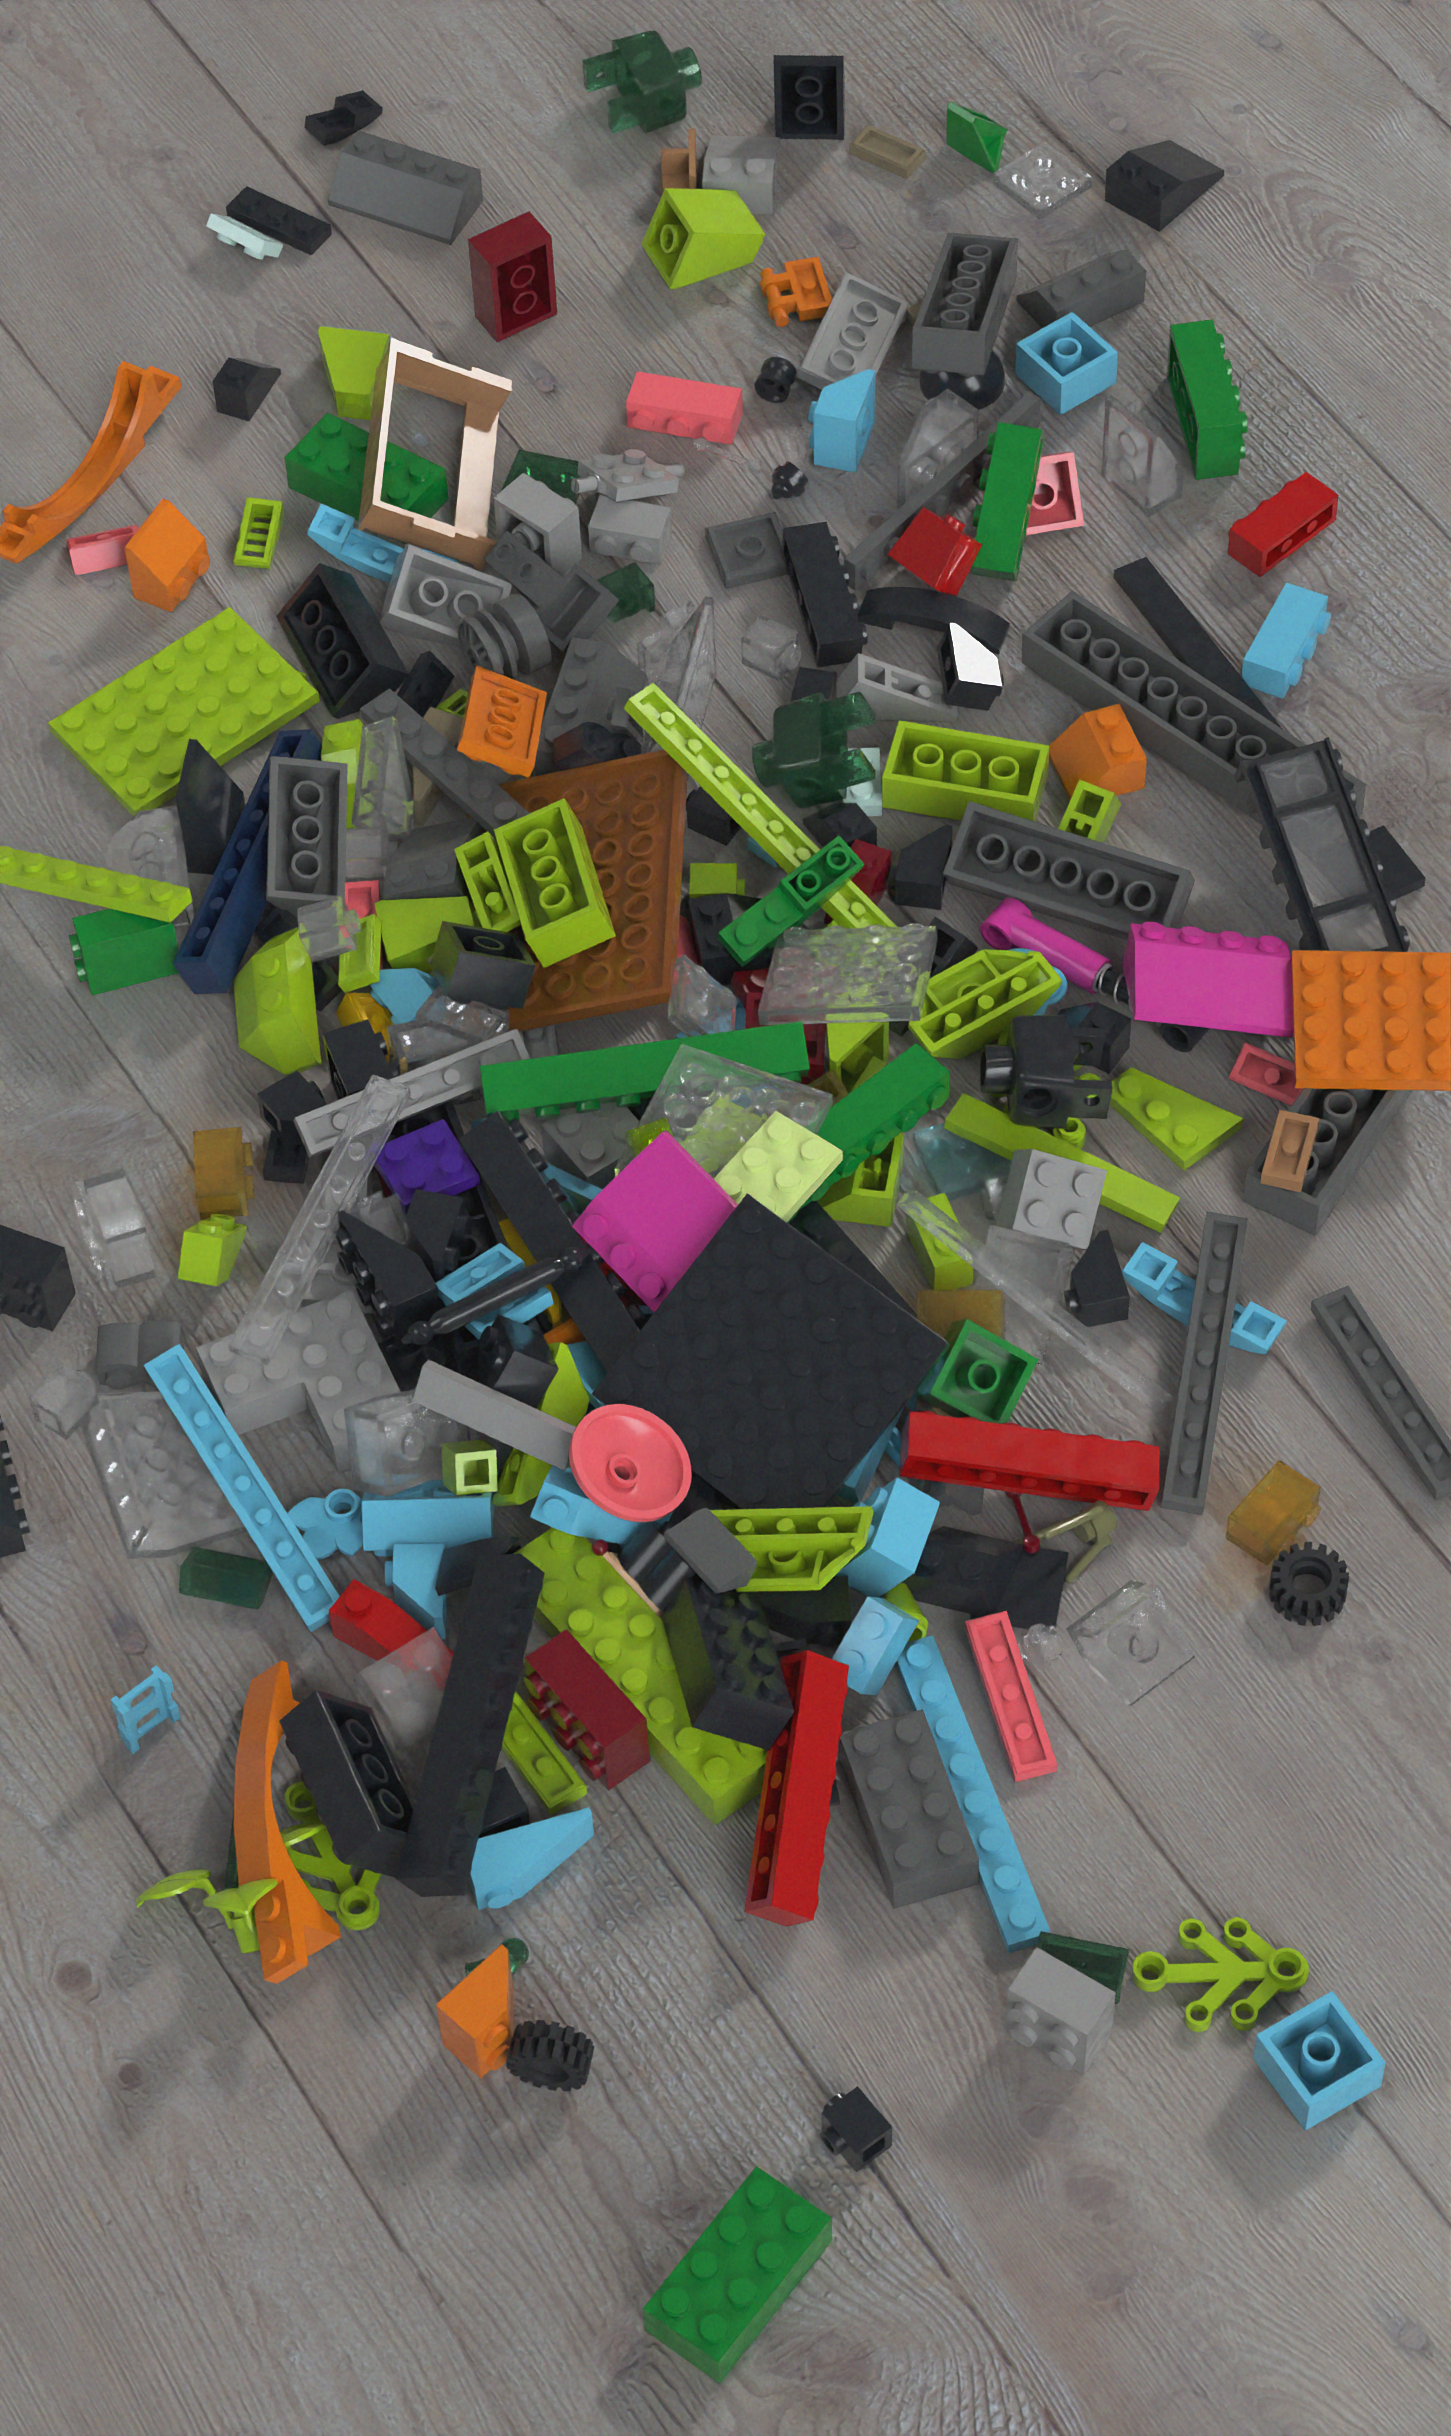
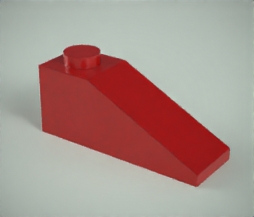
[329,1579,454,1696]

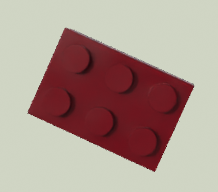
[468,211,557,342]
[524,1629,650,1791]

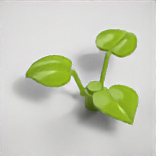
[135,1822,328,1953]

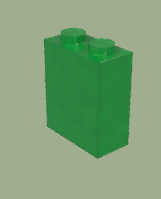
[68,909,179,996]

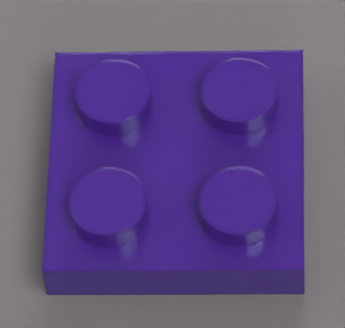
[370,1119,480,1215]

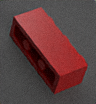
[1228,472,1339,577]

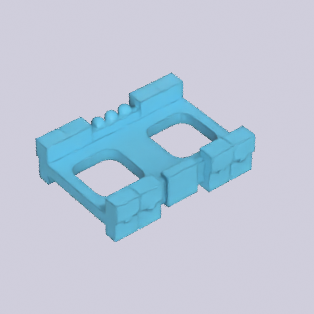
[111,1665,181,1754]

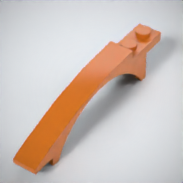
[0,361,182,564]
[234,1660,341,1984]

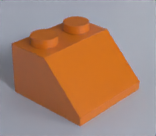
[124,498,210,613]
[1049,704,1147,800]
[436,1944,514,2079]

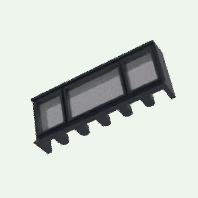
[1234,737,1410,952]

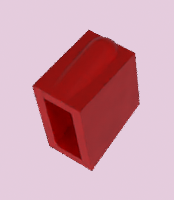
[887,507,982,597]

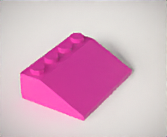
[1122,922,1294,1038]
[572,1131,738,1313]

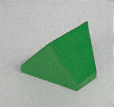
[946,101,1008,177]

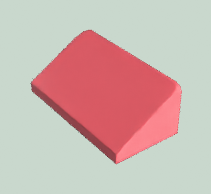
[66,525,139,575]
[1228,1042,1304,1106]

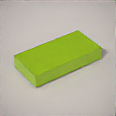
[338,914,381,993]

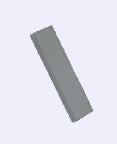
[412,1360,576,1471]

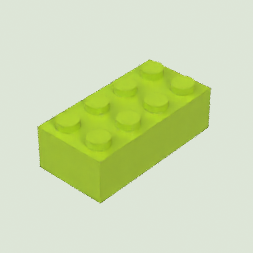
[882,720,1049,822]
[494,798,616,968]

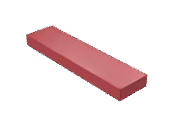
[964,1611,1058,1782]

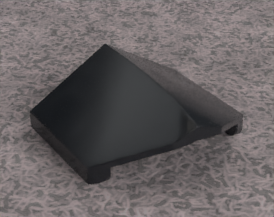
[435,1537,521,1596]

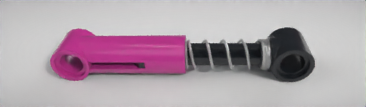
[979,897,1210,1052]

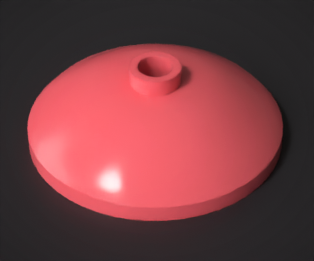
[569,1404,691,1522]

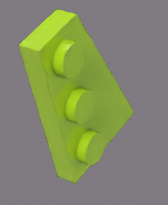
[1110,1067,1243,1171]

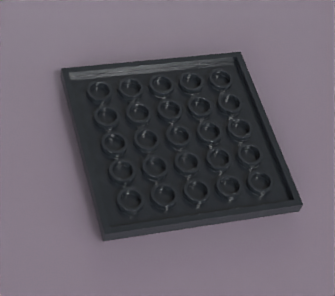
[592,1193,950,1509]

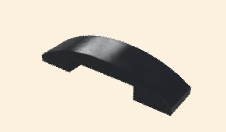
[857,587,1010,655]

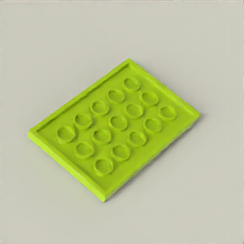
[48,607,320,821]

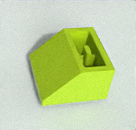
[817,1133,904,1227]

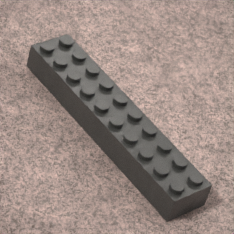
[1022,591,1366,859]

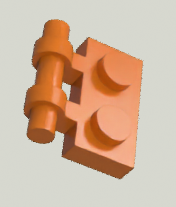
[760,257,832,327]

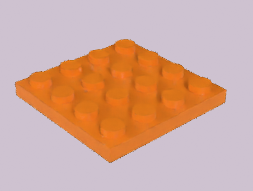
[1291,950,1451,1091]

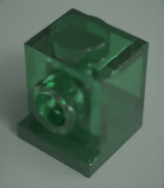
[597,562,655,623]

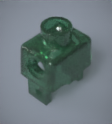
[582,30,702,134]
[752,691,876,808]

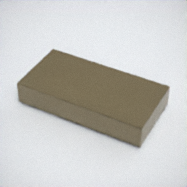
[849,125,926,179]

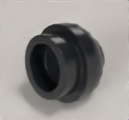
[771,461,808,499]

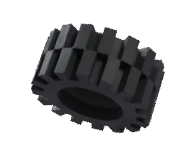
[1269,1542,1349,1626]
[506,2020,594,2091]

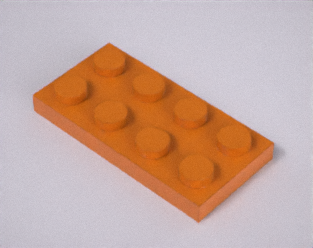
[457,665,547,778]

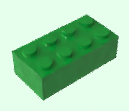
[1167,319,1248,480]
[284,412,449,545]
[643,2166,832,2384]

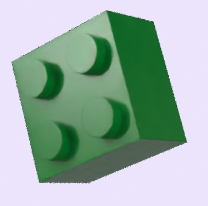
[915,1319,1039,1424]

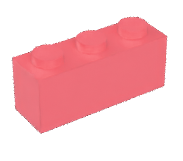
[626,371,743,445]

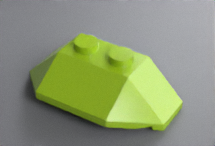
[233,925,321,1076]
[908,949,1063,1059]
[492,1342,590,1507]
[710,1506,874,1592]

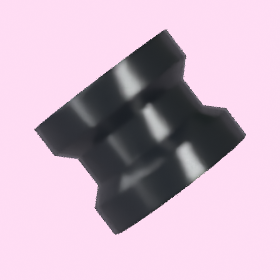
[754,357,797,403]

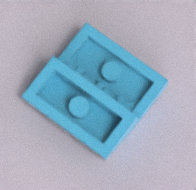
[436,1243,554,1340]

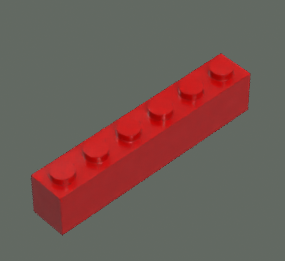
[899,1411,1159,1511]
[744,1650,849,1927]

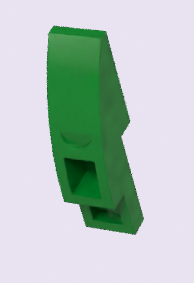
[717,836,865,967]

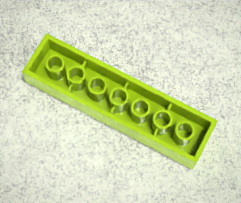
[514,1527,767,1826]

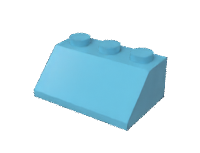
[361,1479,495,1556]

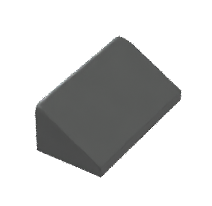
[663,1508,757,1593]

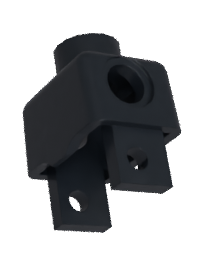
[980,1015,1113,1129]

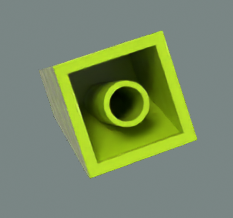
[641,188,765,289]

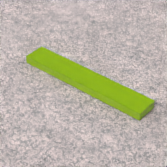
[943,1093,1181,1233]

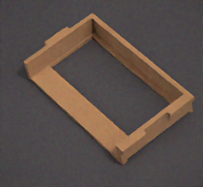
[358,338,512,571]

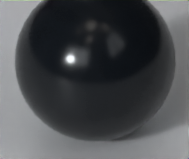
[919,350,1005,412]

